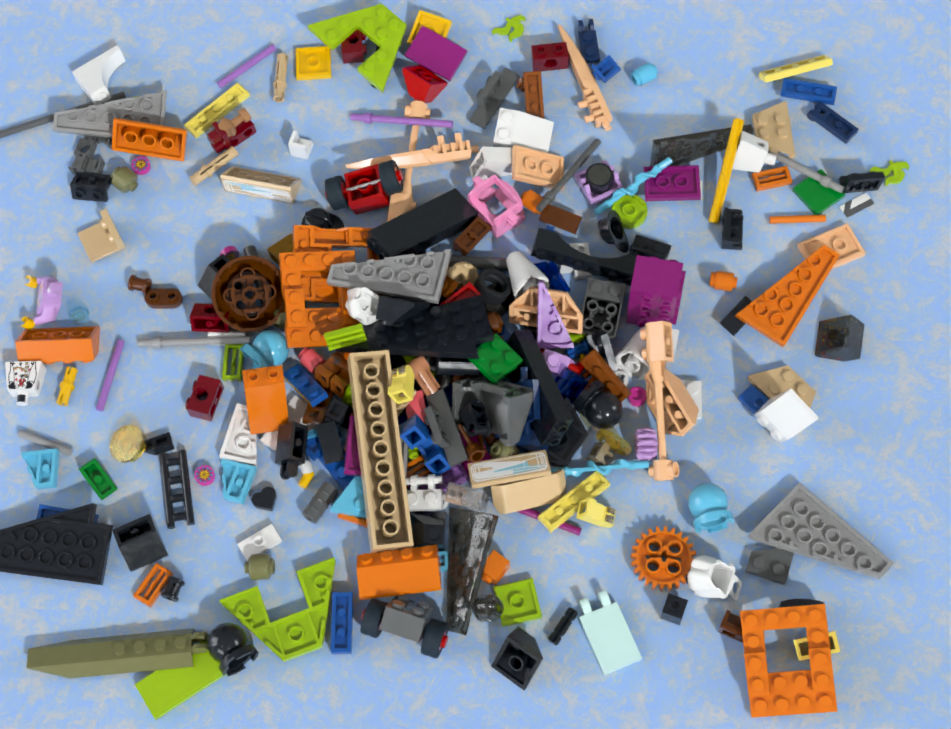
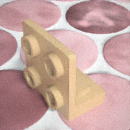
[77,209,125,263]

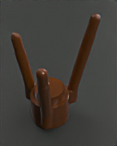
[458,424,487,462]

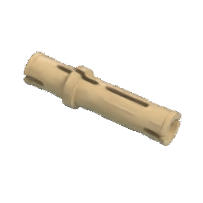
[273,53,288,103]
[189,146,239,186]

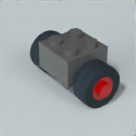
[360,595,449,659]

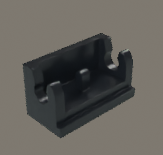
[721,207,743,250]

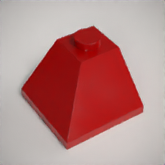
[402,65,448,103]

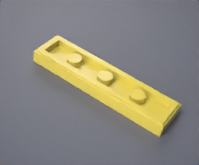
[759,55,833,83]
[184,82,250,139]
[538,471,611,533]

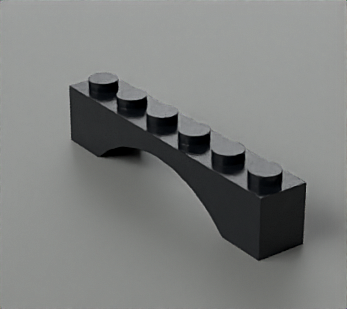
[530,228,637,286]

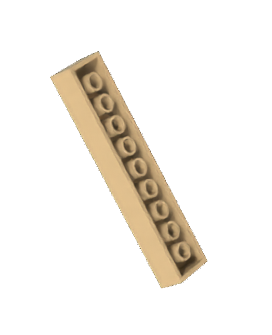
[347,350,414,553]

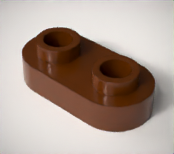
[144,289,183,309]

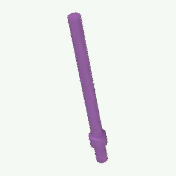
[350,112,454,128]

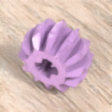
[634,427,658,461]

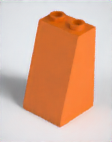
[242,365,289,435]

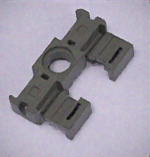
[68,135,112,174]

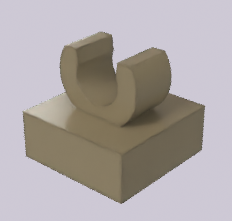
[586,442,613,465]

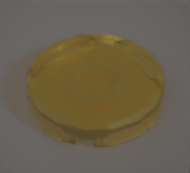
[109,425,146,463]
[596,428,633,456]

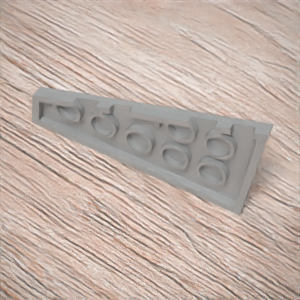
[53,90,167,138]
[326,249,452,304]

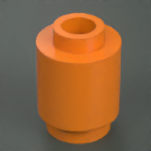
[520,189,543,215]
[709,271,737,292]

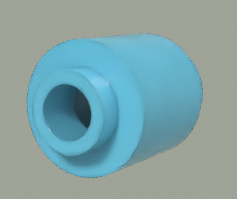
[630,62,658,86]

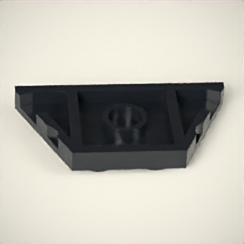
[528,397,589,467]

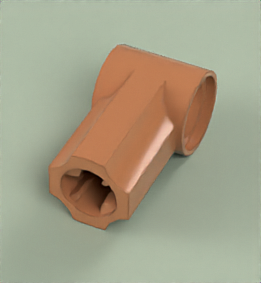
[406,356,440,396]

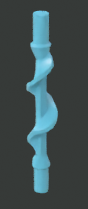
[593,157,673,216]
[550,458,649,477]

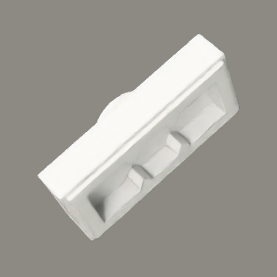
[237,524,282,561]

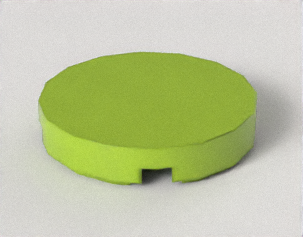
[611,194,648,229]

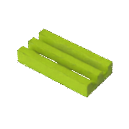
[324,323,367,351]
[222,344,244,381]

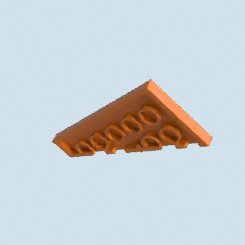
[735,245,840,347]

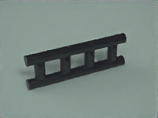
[159,450,195,529]

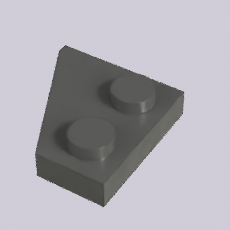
[745,548,794,585]

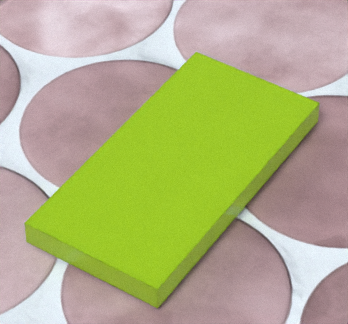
[135,640,227,720]

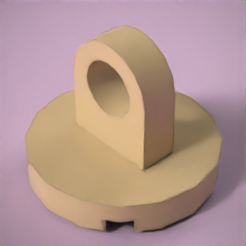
[446,261,478,289]

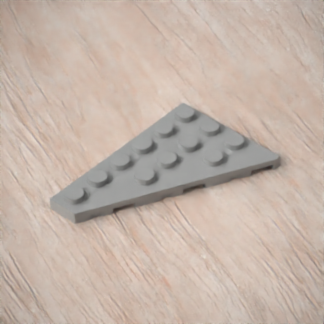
[748,483,894,579]

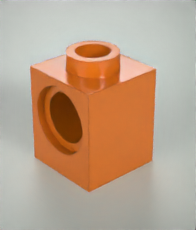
[479,550,510,586]

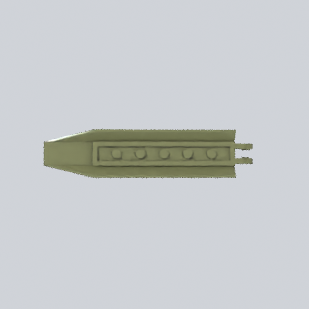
[26,628,208,679]

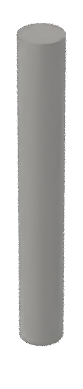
[18,430,73,456]

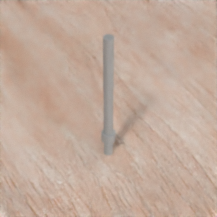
[768,150,844,193]
[138,336,251,348]

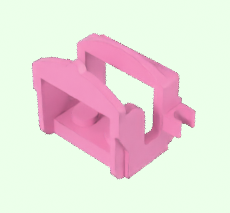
[467,175,525,238]

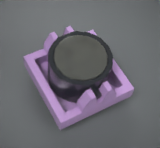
[574,160,624,206]

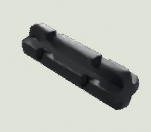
[548,607,578,645]

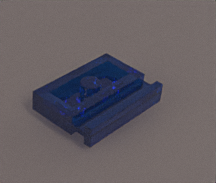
[534,261,570,293]
[555,366,589,404]

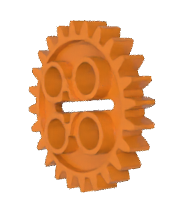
[630,526,696,592]

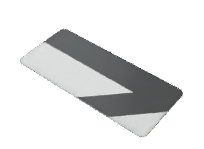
[839,193,874,218]

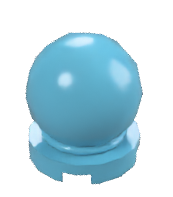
[240,330,290,369]
[688,483,734,534]

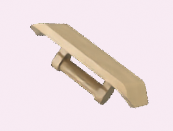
[491,469,567,514]

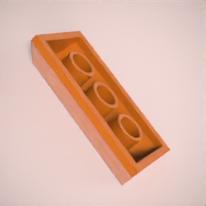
[112,118,188,162]

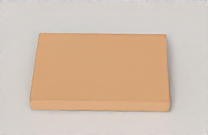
[512,145,564,191]
[797,223,866,270]

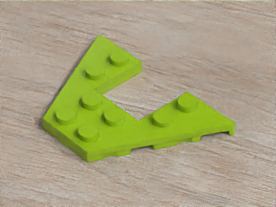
[308,3,407,93]
[219,557,336,662]

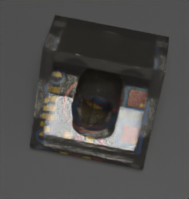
[815,315,865,362]

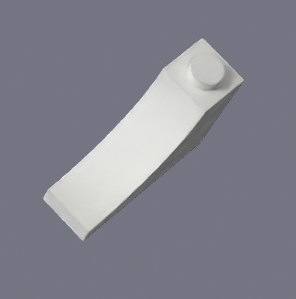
[72,45,125,105]

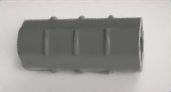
[302,482,339,524]

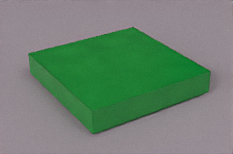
[792,169,845,215]

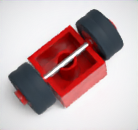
[325,160,403,215]

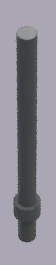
[536,139,601,212]

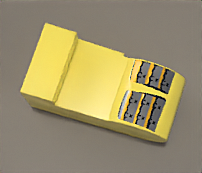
[387,365,414,404]
[576,498,616,528]

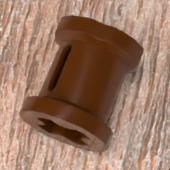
[128,274,152,294]

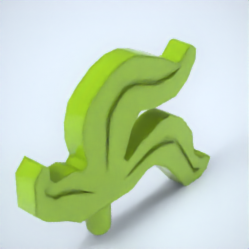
[492,15,525,42]
[870,160,909,186]

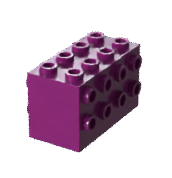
[626,255,686,327]

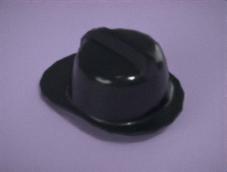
[301,208,344,229]
[598,210,629,253]

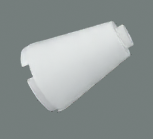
[506,251,550,299]
[615,327,650,380]

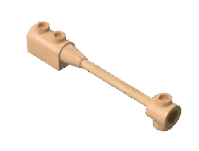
[387,101,431,222]
[640,321,680,481]

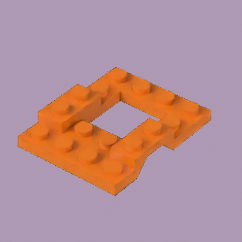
[293,225,379,303]
[279,250,360,349]
[740,604,838,718]

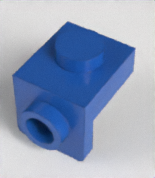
[591,55,621,83]

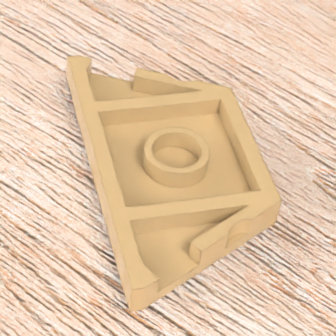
[752,101,795,158]
[747,365,816,408]

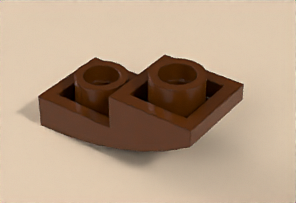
[539,204,582,235]

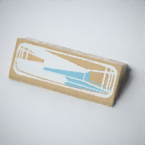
[220,166,301,204]
[467,450,552,489]

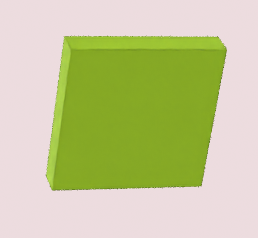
[493,578,542,627]

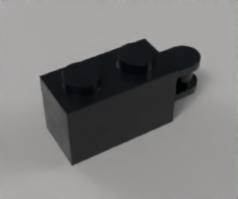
[275,421,309,480]

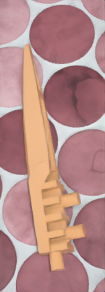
[558,25,613,131]
[346,133,479,169]

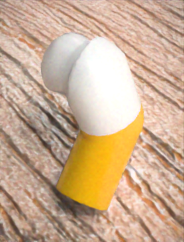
[298,459,314,489]

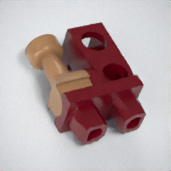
[207,107,256,154]

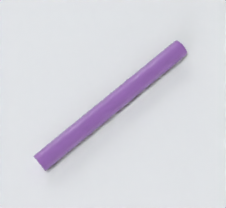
[217,44,277,88]
[96,340,125,412]

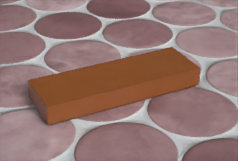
[523,71,545,119]
[580,349,632,402]

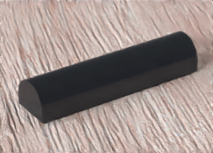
[434,357,515,377]

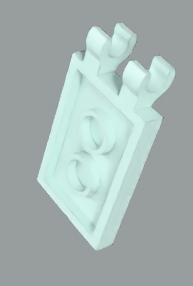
[579,590,642,675]

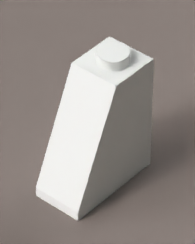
[469,146,512,182]

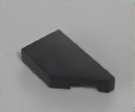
[135,432,174,455]

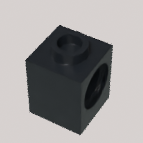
[324,398,354,430]
[660,593,688,626]

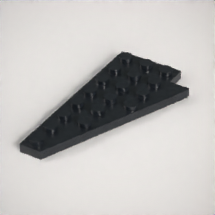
[335,295,494,359]
[0,503,113,585]

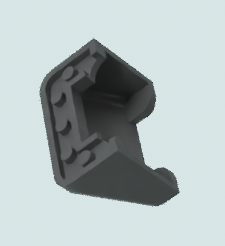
[452,376,534,446]

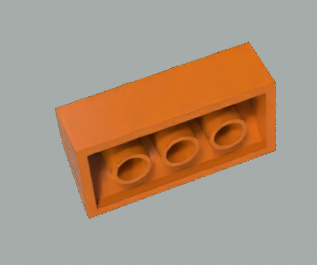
[15,326,100,364]
[356,545,441,600]

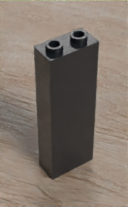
[366,188,478,260]
[507,330,574,446]

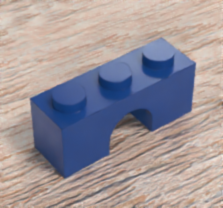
[400,414,452,476]

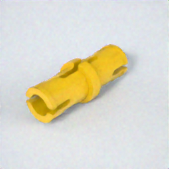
[56,367,78,406]

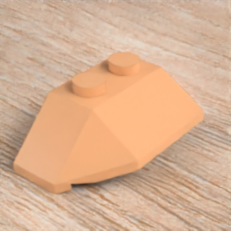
[509,287,583,334]
[645,368,699,436]

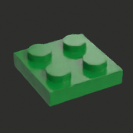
[469,334,523,384]

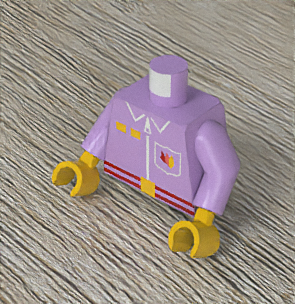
[21,275,63,330]

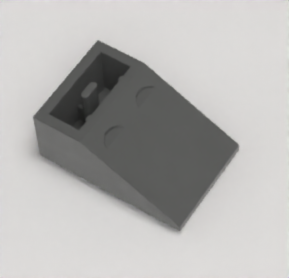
[581,278,626,339]

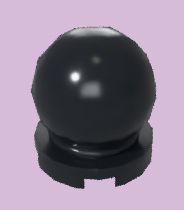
[573,380,623,430]
[207,622,259,676]

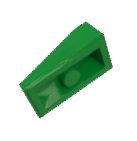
[79,458,118,501]

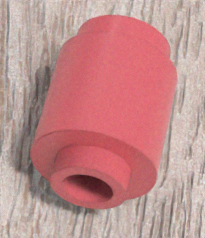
[298,348,326,375]

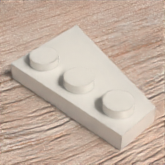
[219,403,257,468]

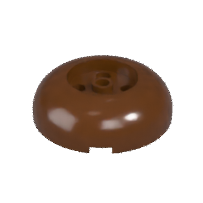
[211,256,285,332]

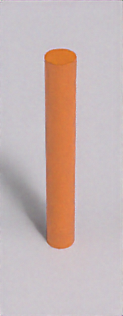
[769,215,826,224]

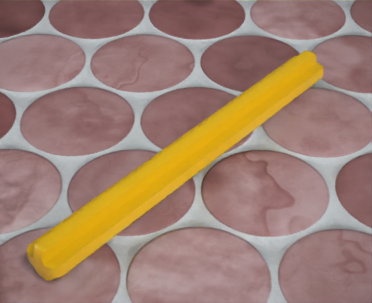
[708,118,744,224]

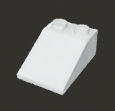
[493,108,554,153]
[754,389,819,443]

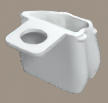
[345,287,379,325]
[688,555,742,600]

